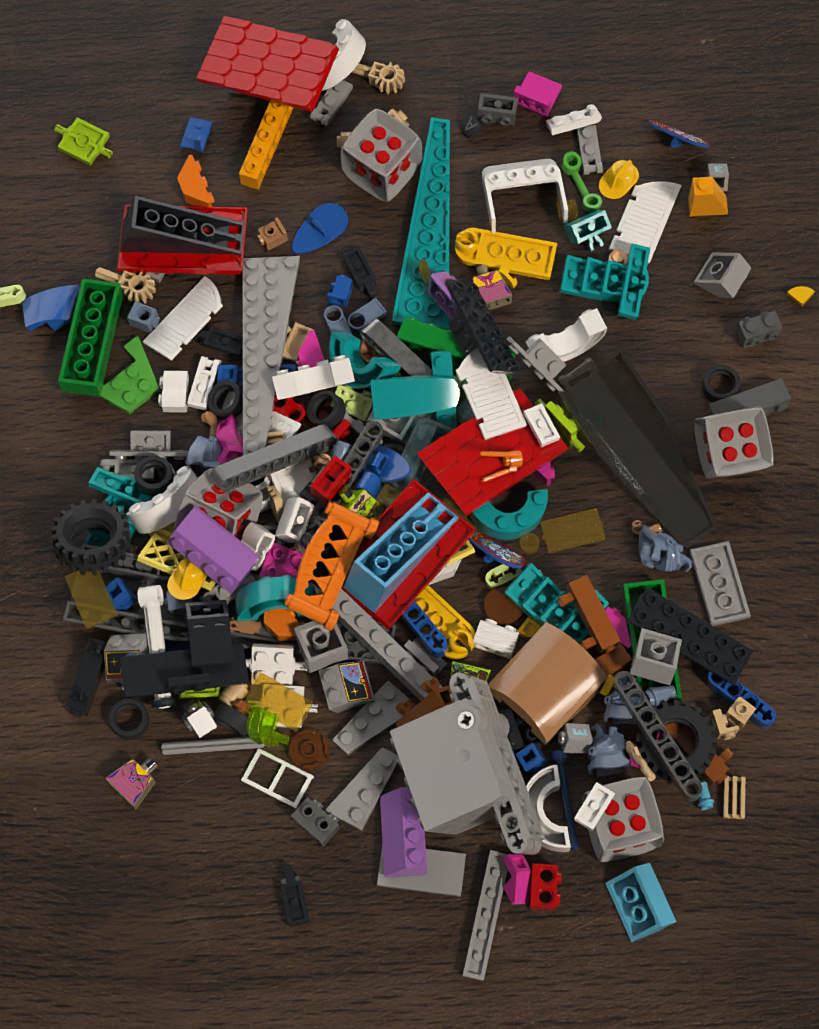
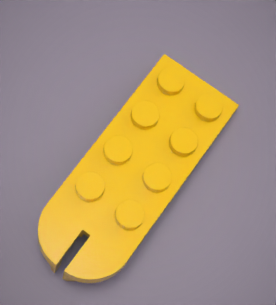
[455,228,557,280]
[407,585,475,660]

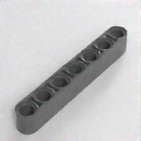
[305,421,383,533]
[210,424,338,492]
[614,671,703,802]

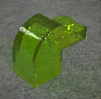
[247,706,290,747]

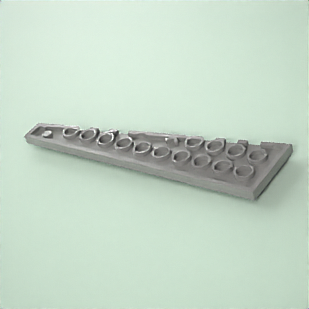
[243,256,300,456]

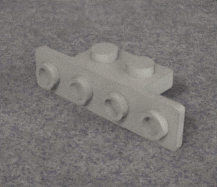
[507,336,566,394]
[109,430,189,460]

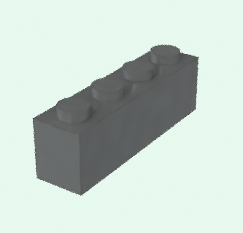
[707,378,791,416]

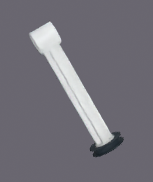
[138,585,180,709]

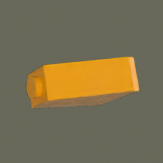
[688,177,728,216]

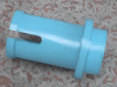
[694,782,714,810]

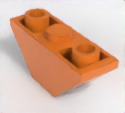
[177,155,215,208]
[264,609,305,641]

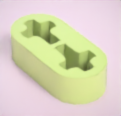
[0,285,26,307]
[485,564,522,589]

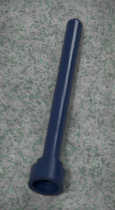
[550,750,579,850]

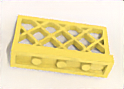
[137,525,217,591]

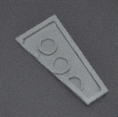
[332,681,416,755]
[325,747,399,831]

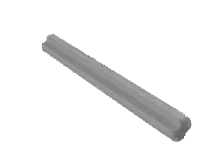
[162,736,264,755]

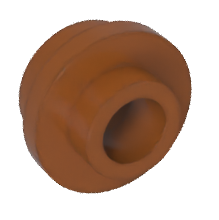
[232,699,252,716]

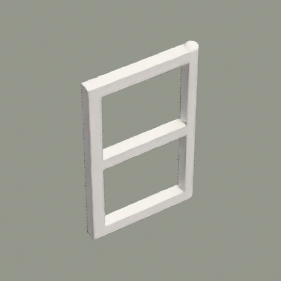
[241,748,314,809]

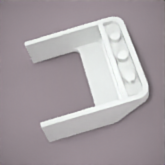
[482,159,568,233]

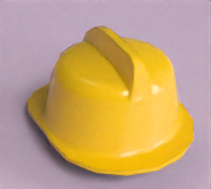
[599,160,639,199]
[167,558,207,600]

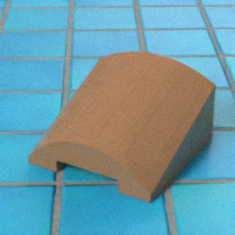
[488,622,607,745]

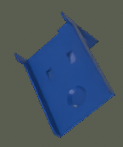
[180,117,213,155]

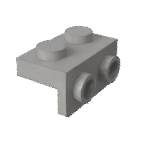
[404,638,447,678]

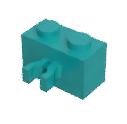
[564,210,612,251]

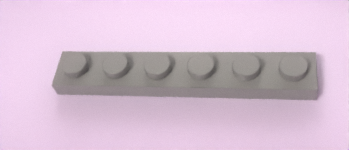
[463,850,508,981]

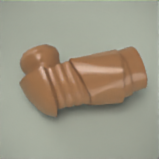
[229,617,261,634]

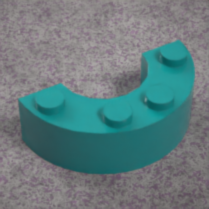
[329,332,401,388]
[469,489,548,540]
[235,575,316,622]

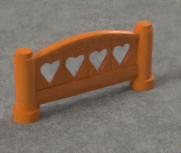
[284,502,379,631]

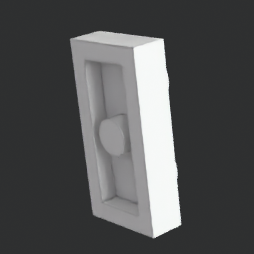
[523,404,560,447]
[574,782,615,831]

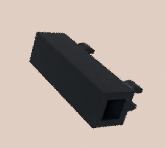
[65,637,107,717]

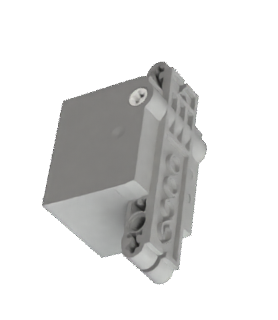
[390,673,545,855]

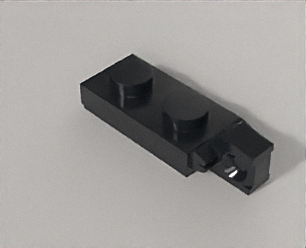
[341,247,377,299]
[193,326,243,358]
[281,866,310,927]

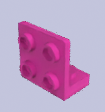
[513,72,562,117]
[258,542,303,579]

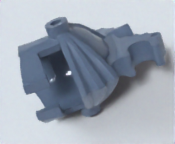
[185,435,223,472]
[638,525,693,572]
[603,672,644,725]
[587,723,631,777]

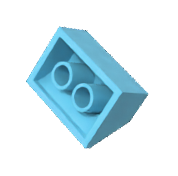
[605,863,676,942]

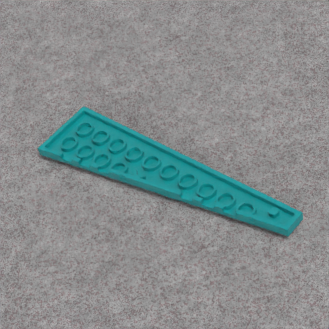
[392,117,450,330]

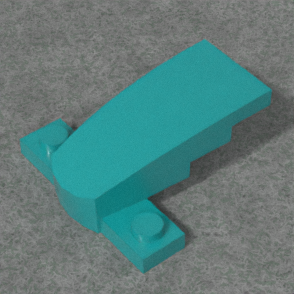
[559,243,650,320]
[370,350,460,431]
[80,467,156,549]
[503,563,609,643]

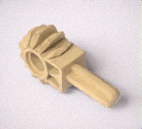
[351,62,405,95]
[95,267,156,304]

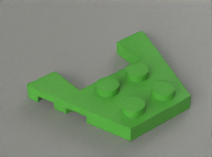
[100,336,160,414]

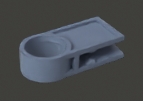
[348,298,387,333]
[324,305,352,334]

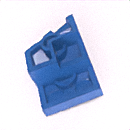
[22,285,80,331]

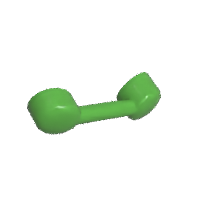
[562,152,602,213]

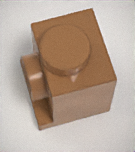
[257,217,288,251]

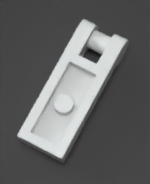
[546,104,602,135]
[187,356,221,411]

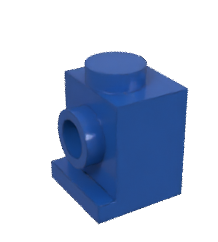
[327,275,353,308]
[102,577,138,612]
[516,743,548,775]

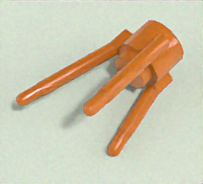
[480,451,523,482]

